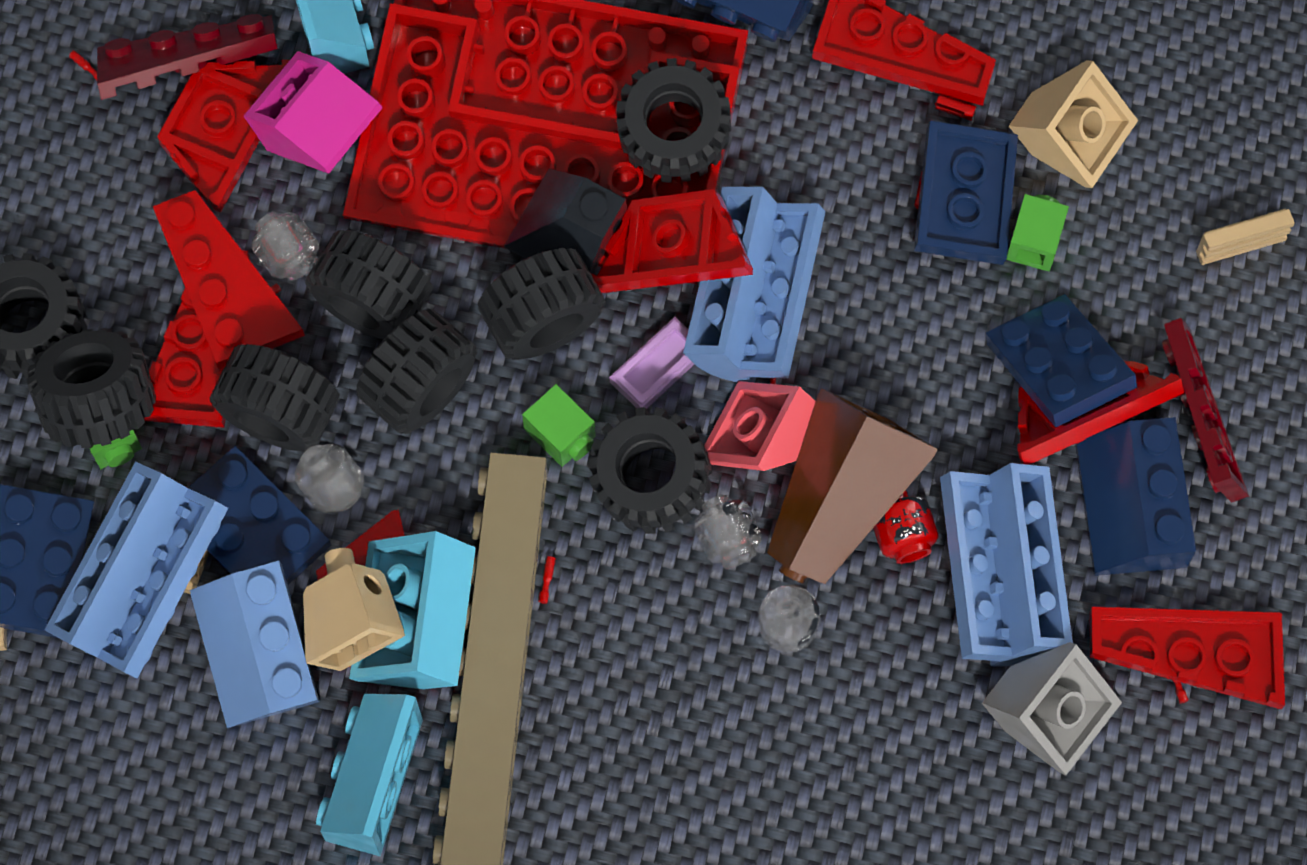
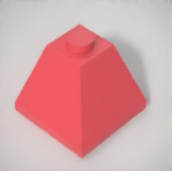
[704,381,816,471]

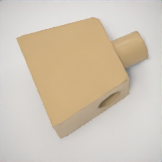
[303,548,405,671]

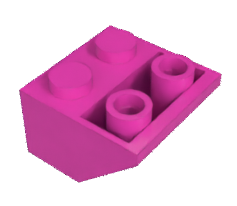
[244,51,382,174]

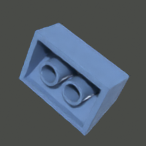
[189,561,320,728]

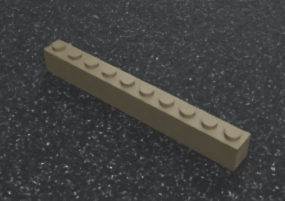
[433,453,548,865]

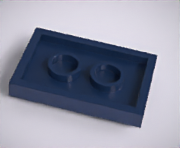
[914,121,1018,265]
[985,294,1137,428]
[188,446,332,585]
[0,484,94,638]

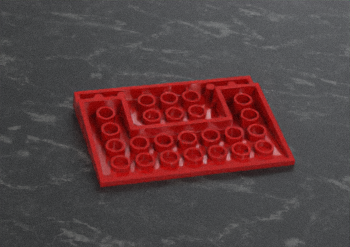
[343,0,749,285]

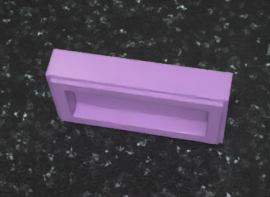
[609,317,694,409]

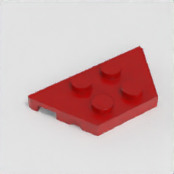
[157,59,290,213]
[590,189,753,293]
[1017,361,1184,465]

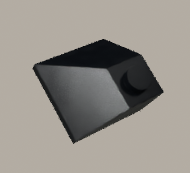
[504,169,627,274]

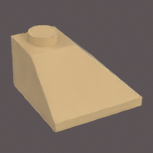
[1009,60,1138,188]

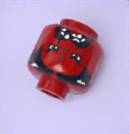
[873,491,939,564]

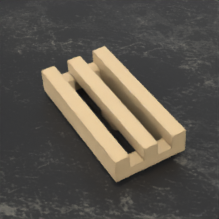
[1196,208,1295,265]

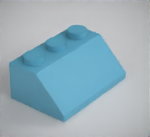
[296,0,374,74]
[349,531,476,689]
[316,694,423,857]

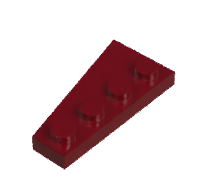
[97,14,278,100]
[1162,318,1249,503]

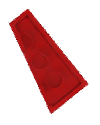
[812,0,996,106]
[153,190,305,369]
[144,250,250,428]
[1089,607,1285,710]

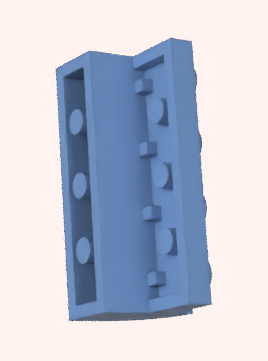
[683,187,826,383]
[45,461,228,678]
[940,463,1073,666]

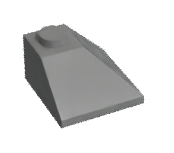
[982,642,1122,775]

